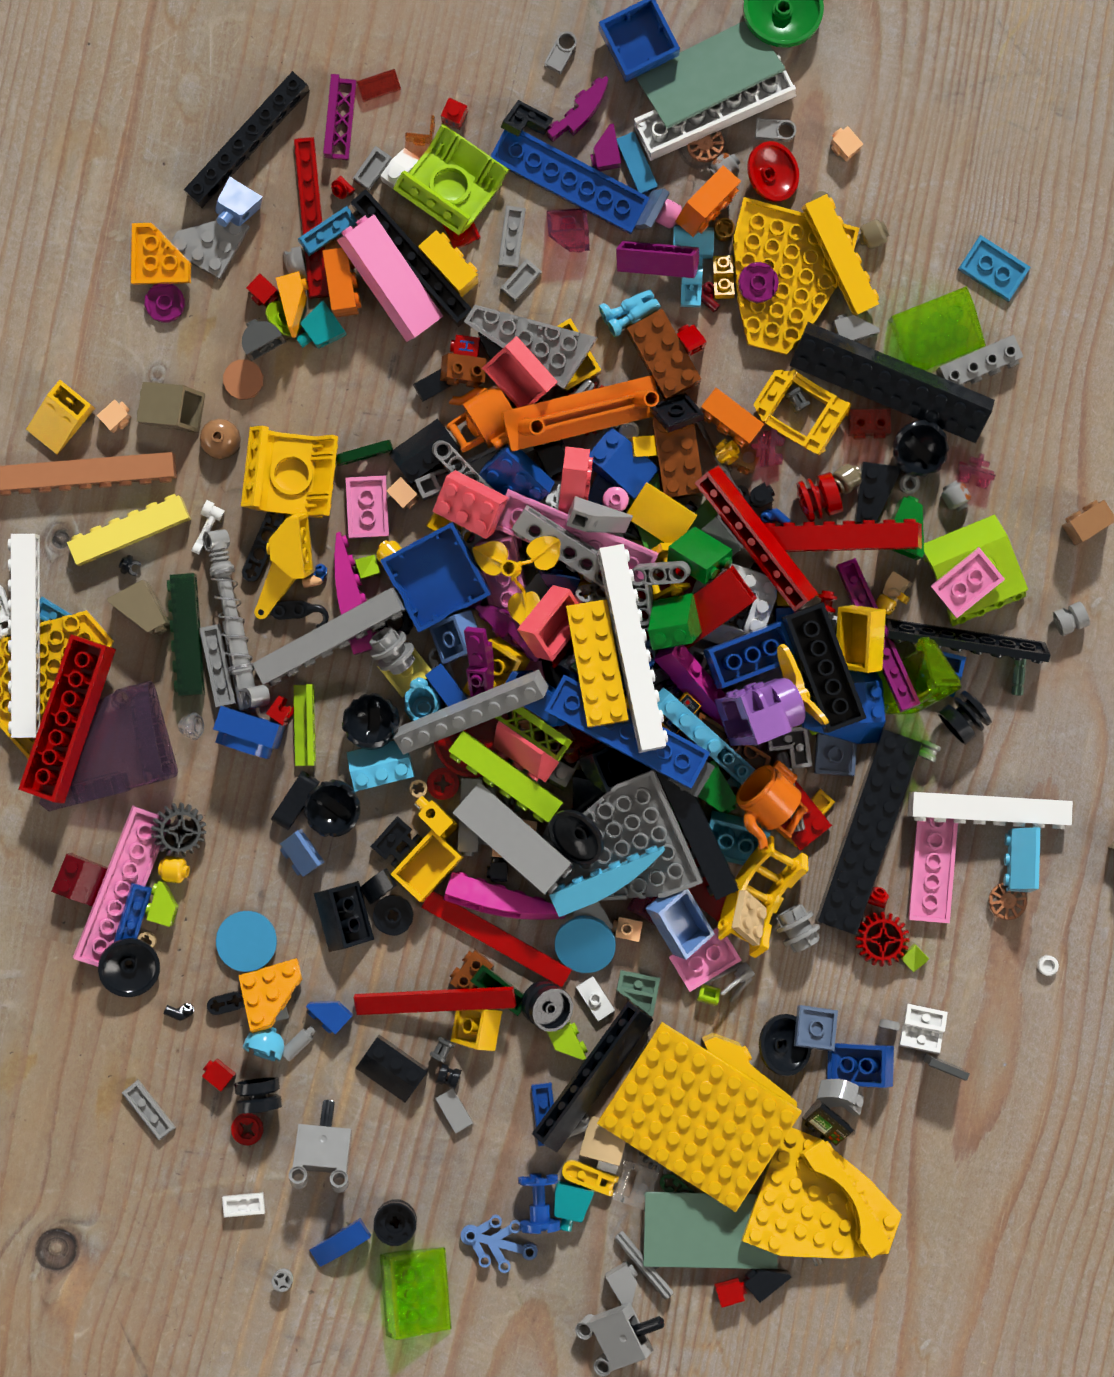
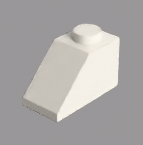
[381,148,420,189]

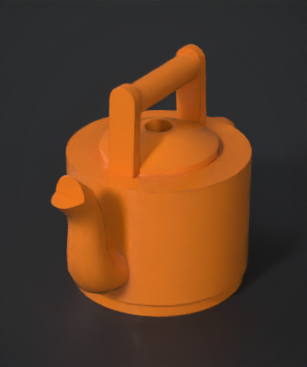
[446,384,513,453]
[736,760,808,850]

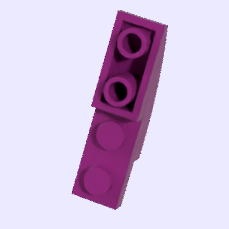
[547,76,608,142]
[476,604,542,662]
[464,627,494,697]

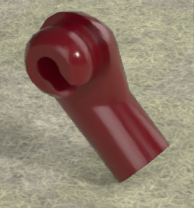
[701,282,720,313]

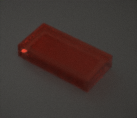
[357,69,401,102]

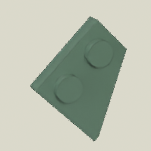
[617,970,660,1017]

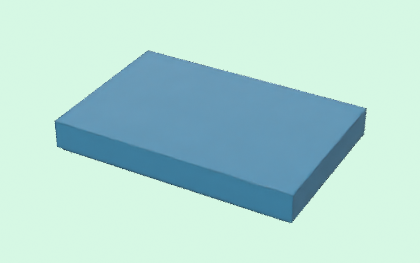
[958,235,1031,302]

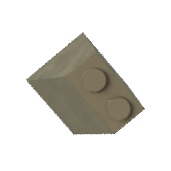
[136,382,205,433]
[107,580,172,636]

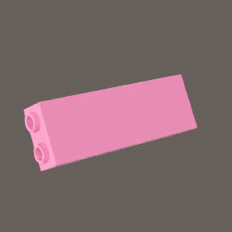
[337,215,443,342]

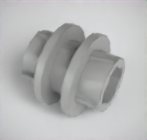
[369,627,415,675]
[776,904,820,953]

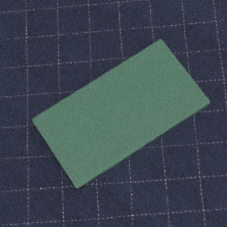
[635,21,785,129]
[643,1192,778,1269]

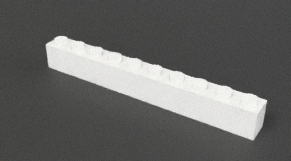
[8,534,40,738]
[597,544,668,753]

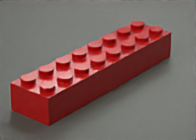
[18,634,116,803]

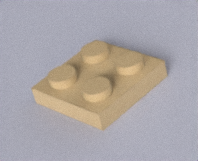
[731,890,767,946]

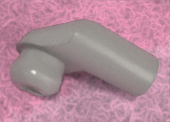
[568,1113,590,1138]

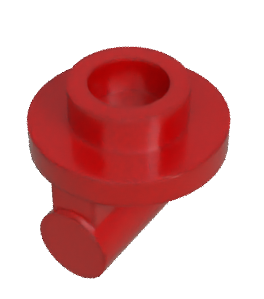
[331,176,355,199]
[867,887,889,909]

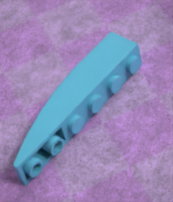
[657,687,755,785]
[549,845,665,917]

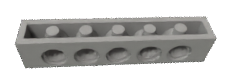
[512,505,605,592]

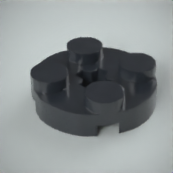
[373,895,414,936]

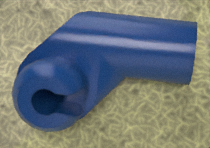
[760,508,791,526]

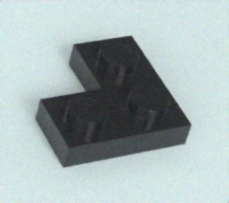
[501,100,554,137]

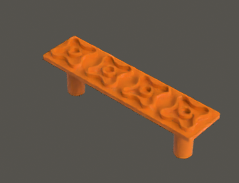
[502,375,659,451]

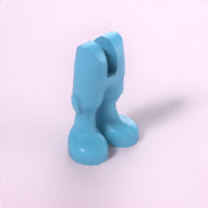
[598,290,661,337]

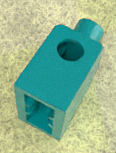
[296,300,347,349]
[554,1180,594,1232]

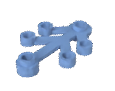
[461,1215,538,1273]

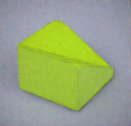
[355,555,381,580]
[899,944,929,972]

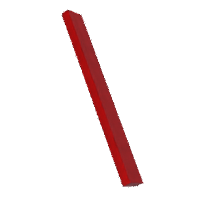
[294,137,330,299]
[421,891,572,987]
[353,987,516,1015]

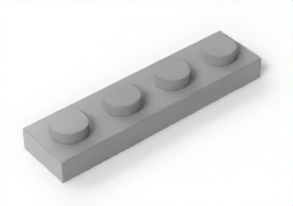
[199,624,236,707]

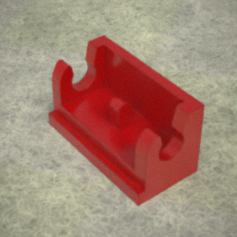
[266,695,294,726]

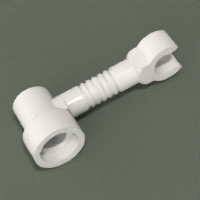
[191,500,225,555]

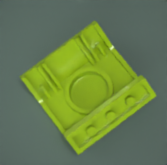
[393,124,509,235]
[923,514,1028,627]

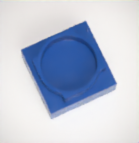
[598,0,680,82]
[213,706,286,759]

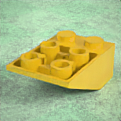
[26,380,96,455]

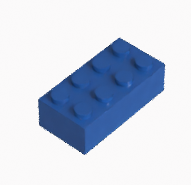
[703,621,797,689]

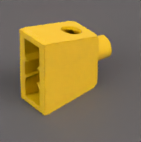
[414,796,459,840]

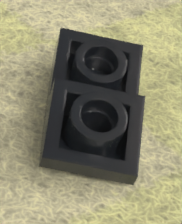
[413,369,453,402]
[360,868,397,905]

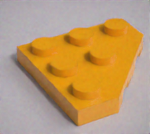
[131,223,191,285]
[238,958,302,1033]

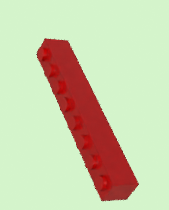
[695,465,818,612]
[764,519,922,552]

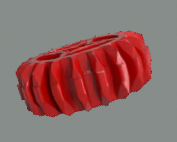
[854,912,910,967]

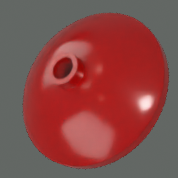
[747,141,799,202]

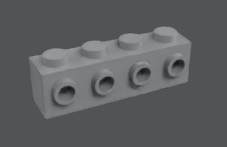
[937,335,1023,387]

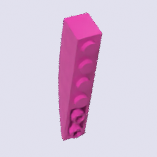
[335,532,377,655]
[654,645,726,727]
[443,872,566,920]

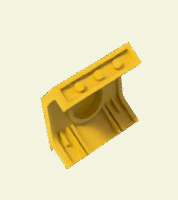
[241,425,338,518]

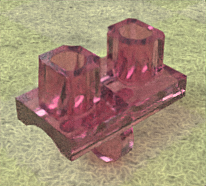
[751,429,785,468]
[958,453,996,489]

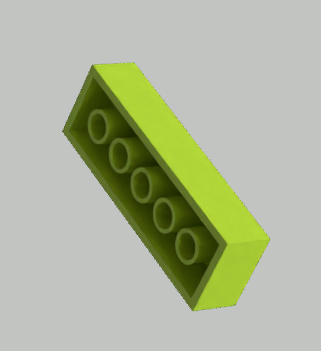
[448,730,563,823]

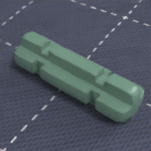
[1011,659,1027,696]

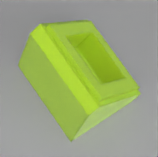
[696,984,721,1006]

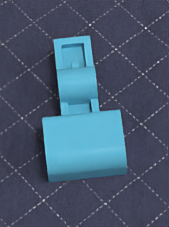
[673,225,714,308]

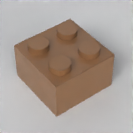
[1062,499,1114,546]

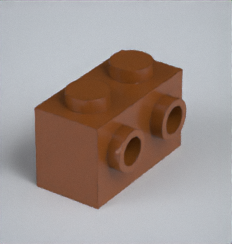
[440,353,487,388]
[450,949,494,989]

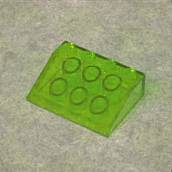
[889,286,986,370]
[380,1247,451,1340]

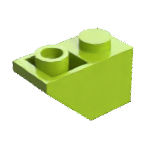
[145,880,179,927]
[547,1020,588,1060]

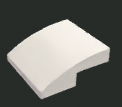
[899,1004,948,1054]

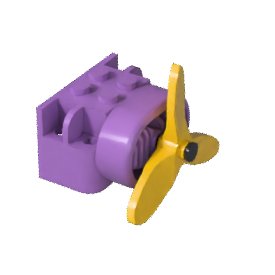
[714,644,829,746]

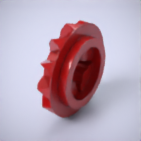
[427,768,459,800]
[231,1113,264,1146]

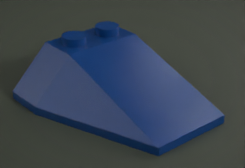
[802,670,886,744]

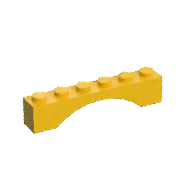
[799,1140,892,1259]

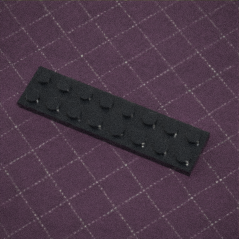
[885,618,1050,664]

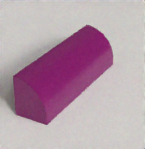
[616,241,699,278]

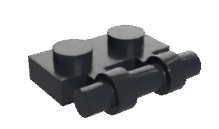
[370,816,423,869]

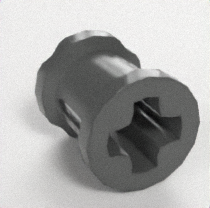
[785,387,811,414]
[430,1036,455,1063]

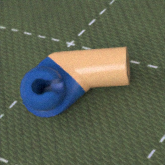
[302,564,327,588]

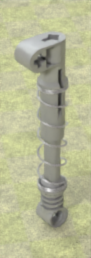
[202,529,270,711]

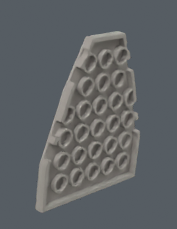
[552,769,703,900]

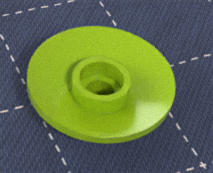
[266,301,301,336]

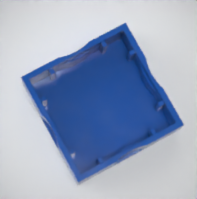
[380,522,492,633]

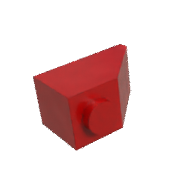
[677,324,707,357]

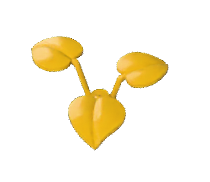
[472,536,561,625]

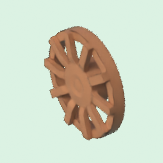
[687,131,724,162]
[988,883,1027,920]

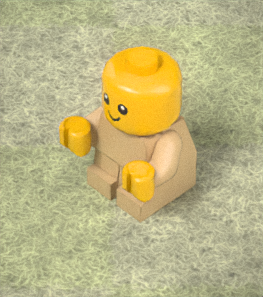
[875,571,913,615]

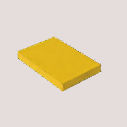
[627,482,698,543]

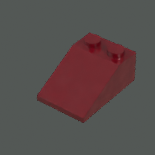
[51,853,108,907]

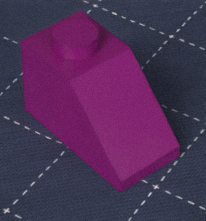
[590,124,621,171]

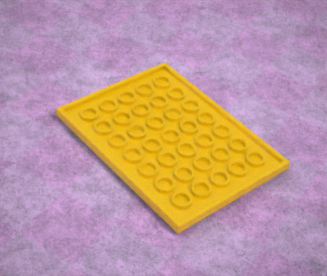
[597,1022,802,1212]

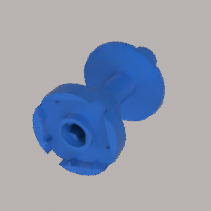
[518,1173,560,1234]

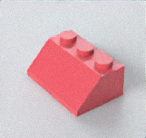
[493,721,559,783]

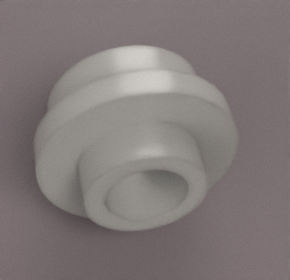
[899,474,920,494]

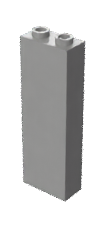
[453,782,573,895]

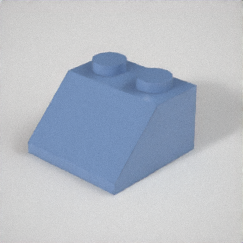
[280,829,325,877]

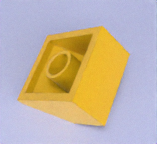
[450,1009,502,1051]

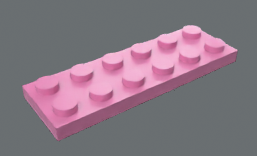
[908,817,958,923]

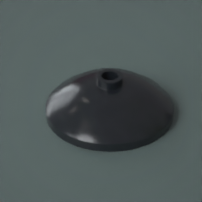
[549,810,604,865]
[98,938,160,997]
[759,1014,812,1076]

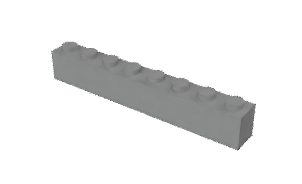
[252,588,406,686]
[393,670,549,755]

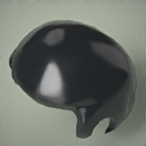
[893,420,949,477]
[342,693,400,750]
[304,779,360,837]

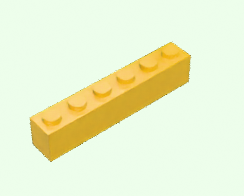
[802,194,879,316]

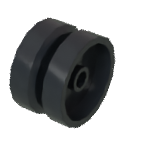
[521,981,573,1032]
[234,1077,282,1113]

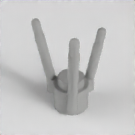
[704,962,755,1002]

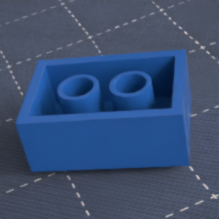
[479,443,555,502]

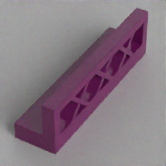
[323,74,357,160]

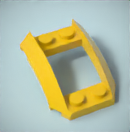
[753,369,851,455]

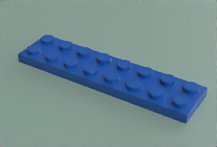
[490,129,650,234]
[544,675,710,789]

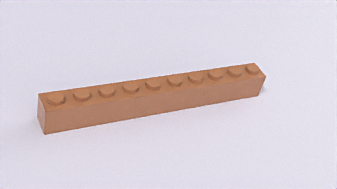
[0,452,177,496]

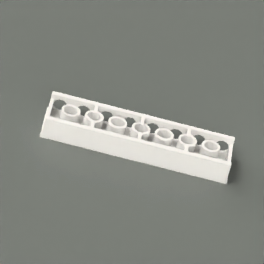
[634,54,796,161]

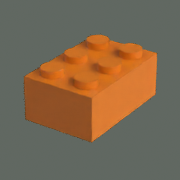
[675,165,741,237]
[322,247,362,318]
[700,388,764,449]

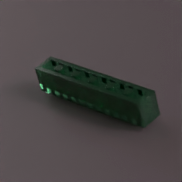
[167,573,205,697]

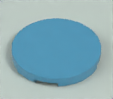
[216,911,277,972]
[555,915,616,973]

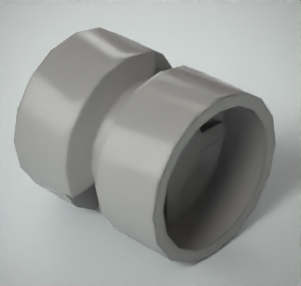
[1052,602,1090,636]

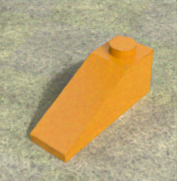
[276,271,309,338]

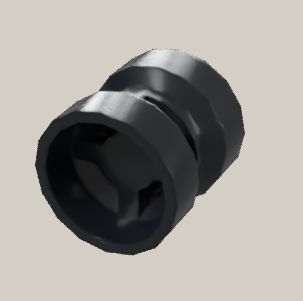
[436,1064,462,1089]

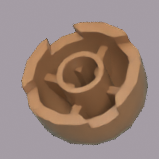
[200,419,241,460]

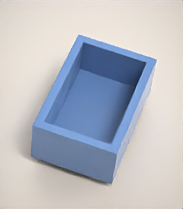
[645,889,715,960]

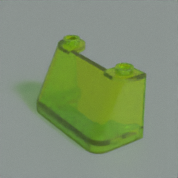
[877,637,962,714]

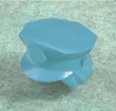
[404,677,444,721]

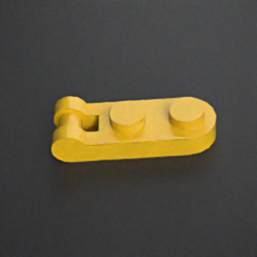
[562,1160,619,1196]

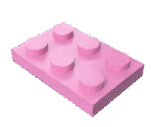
[346,476,389,539]
[931,547,1005,618]
[668,927,742,992]

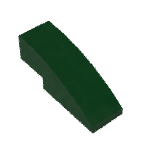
[470,965,524,1016]

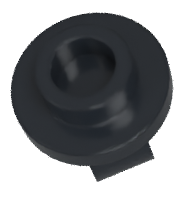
[119,555,142,576]

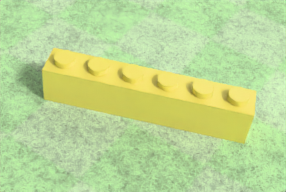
[67,494,191,566]

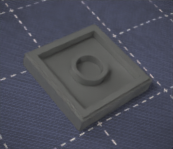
[923,1054,970,1081]

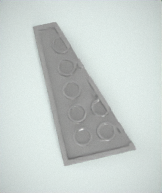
[464,305,598,389]

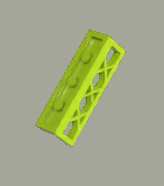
[293,684,316,766]
[495,707,573,762]

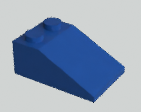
[589,427,659,500]
[827,1043,894,1088]

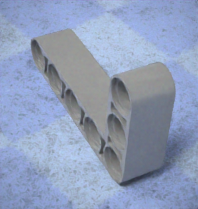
[432,440,492,547]
[632,561,691,662]

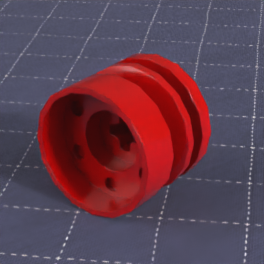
[797,472,843,522]

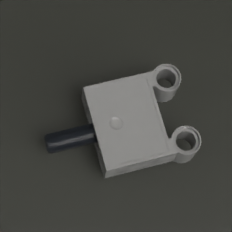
[289,1100,352,1193]
[575,1302,665,1377]

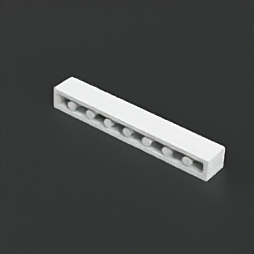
[908,792,1073,829]

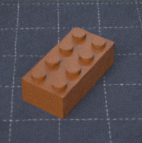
[626,309,701,400]
[652,418,703,499]

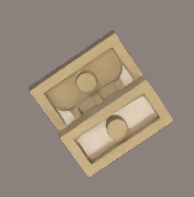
[579,1115,626,1166]

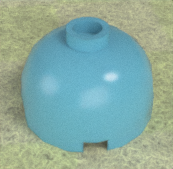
[242,1027,284,1062]

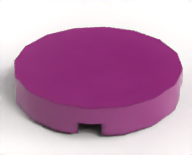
[738,262,779,303]
[145,284,185,323]

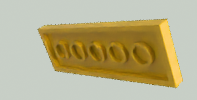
[566,599,629,728]

